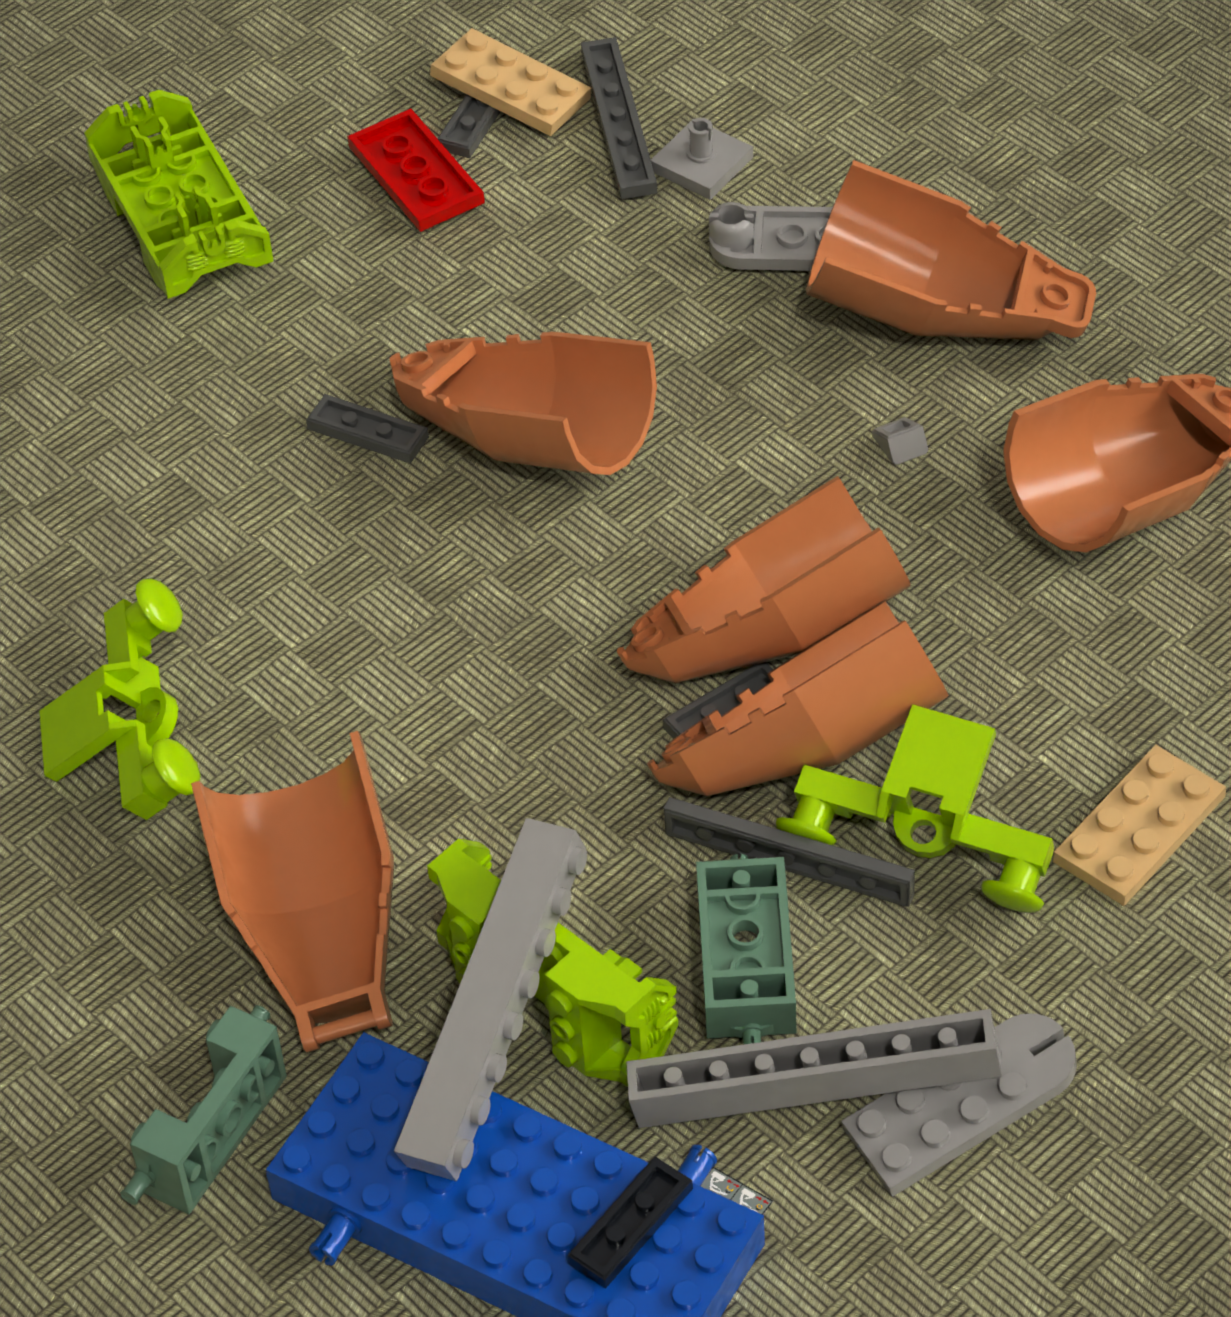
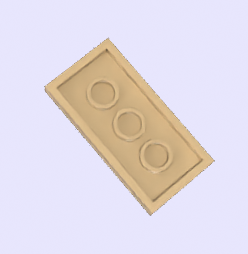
[430,28,592,136]
[1053,745,1226,906]

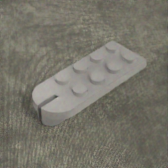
[709,202,833,271]
[841,1013,1077,1197]

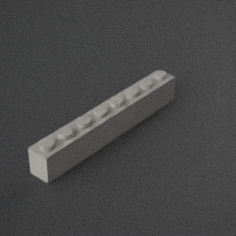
[394,818,587,1181]
[626,1009,1002,1128]

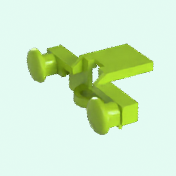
[39,578,201,820]
[775,704,1054,913]

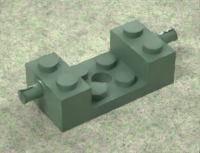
[696,854,797,1045]
[120,1005,287,1215]

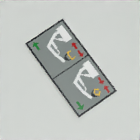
[701,1167,773,1215]

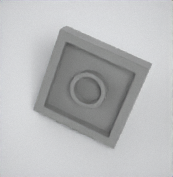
[651,118,753,200]

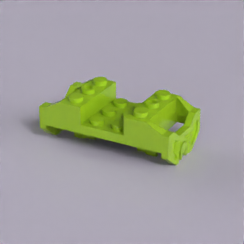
[84,90,274,299]
[427,838,678,1087]

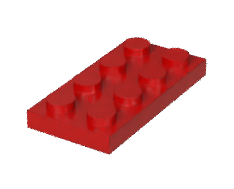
[347,108,485,232]

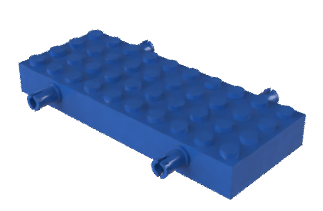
[266,1032,765,1317]

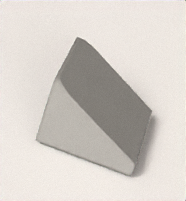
[872,417,928,465]

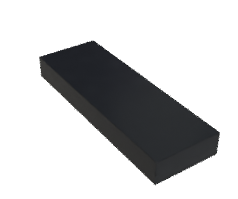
[567,1157,693,1289]

